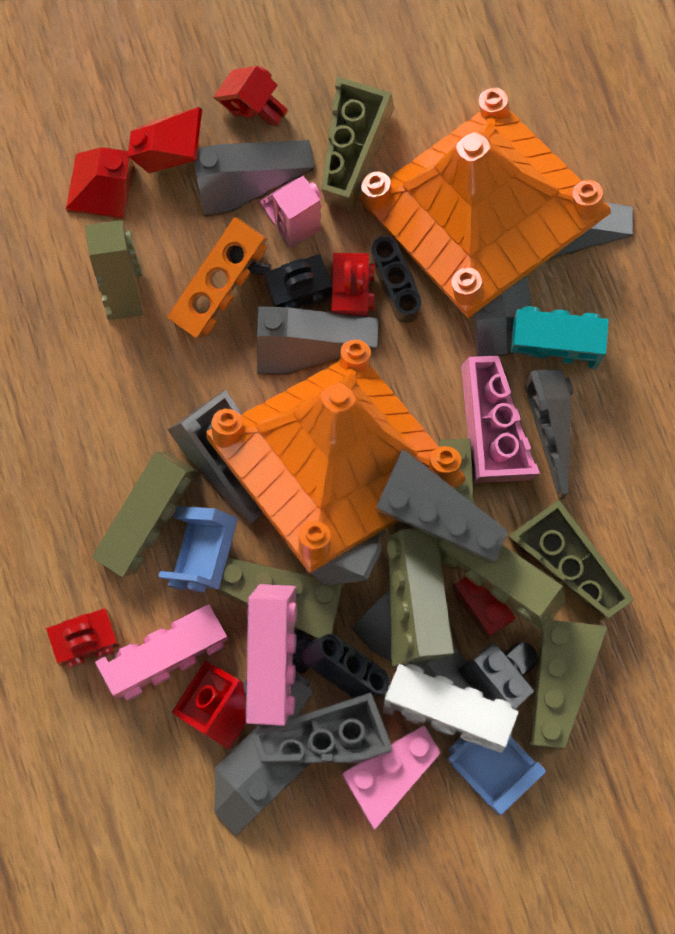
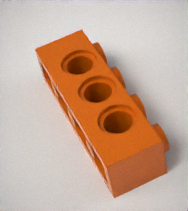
[167,217,268,338]

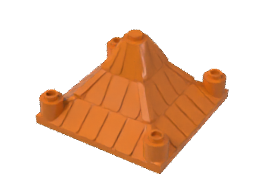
[359,88,611,318]
[206,340,466,573]

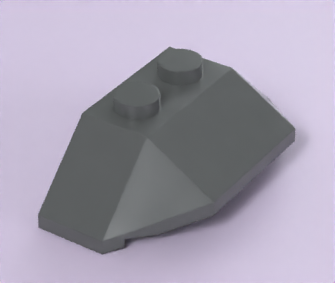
[471,275,532,356]
[214,724,311,836]

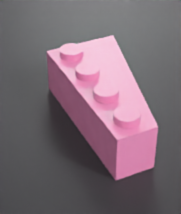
[461,356,540,484]
[246,584,297,725]
[95,604,229,701]

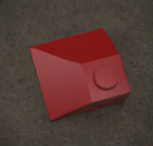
[127,107,202,174]
[66,147,134,219]
[171,660,246,750]

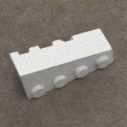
[382,664,519,753]

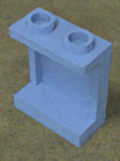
[158,506,238,593]
[446,736,546,815]

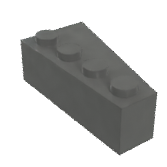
[375,449,508,563]

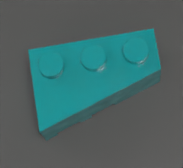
[511,306,609,369]

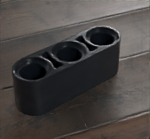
[370,235,421,323]
[302,634,390,698]

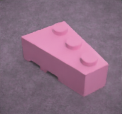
[259,176,322,248]
[342,726,440,830]

